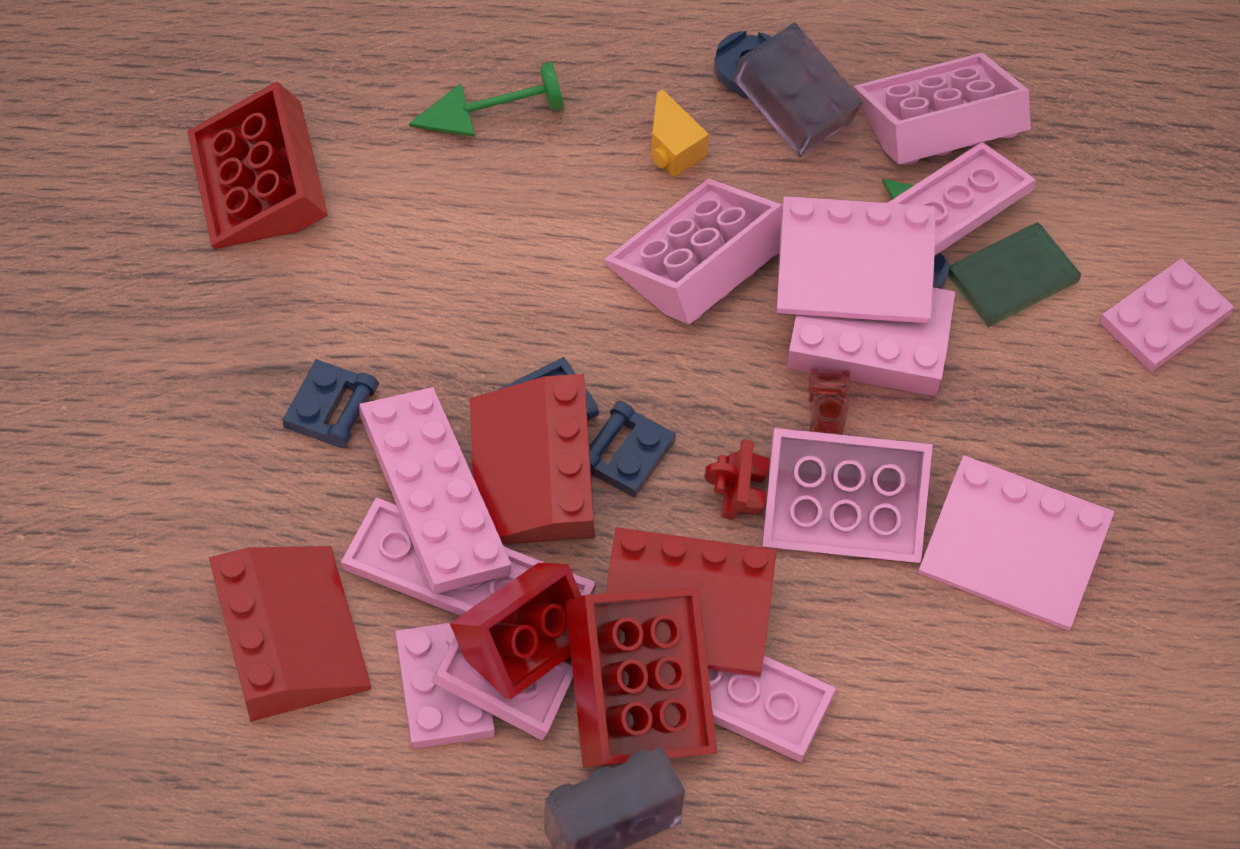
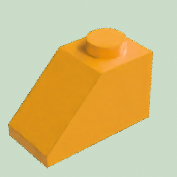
[651,89,709,178]

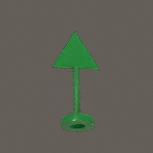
[409,61,564,137]

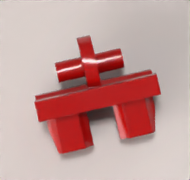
[704,439,770,520]

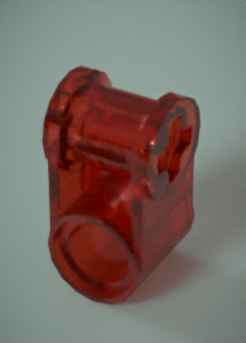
[808,368,850,435]

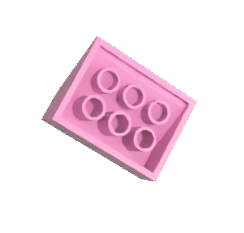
[853,52,1031,165]
[604,178,782,324]
[776,196,935,323]
[786,287,955,397]
[762,428,933,563]
[918,455,1115,631]

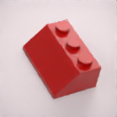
[449,563,581,699]

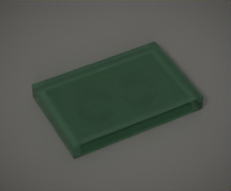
[948,222,1081,327]

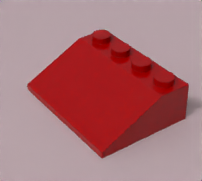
[187,81,328,249]
[470,374,595,544]
[605,527,777,677]
[208,546,371,722]
[565,587,717,768]

